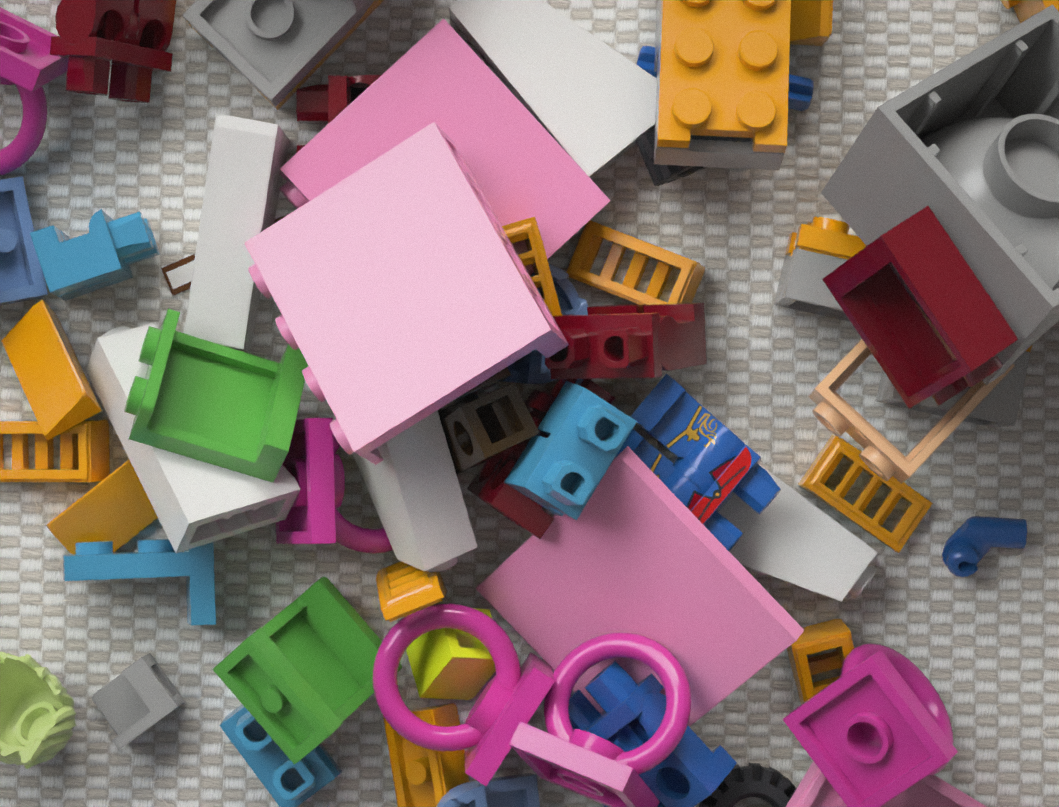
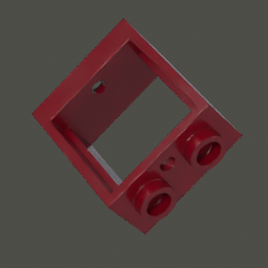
[822,206,1019,409]

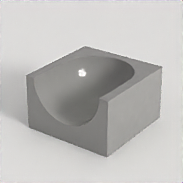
[821,4,1059,385]

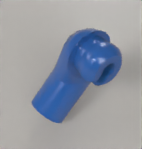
[942,516,1027,577]

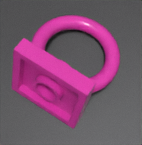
[0,7,68,176]
[276,418,393,553]
[373,604,555,786]
[509,633,691,807]
[783,643,958,807]

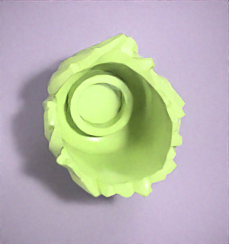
[0,652,76,769]

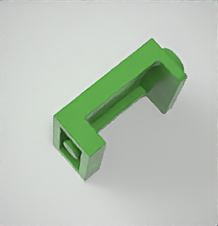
[124,308,309,483]
[213,577,402,765]

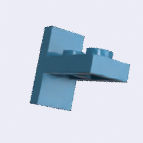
[63,539,216,626]

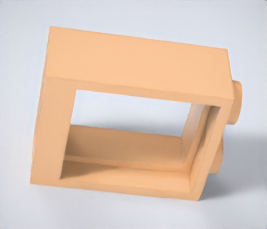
[809,303,1015,484]

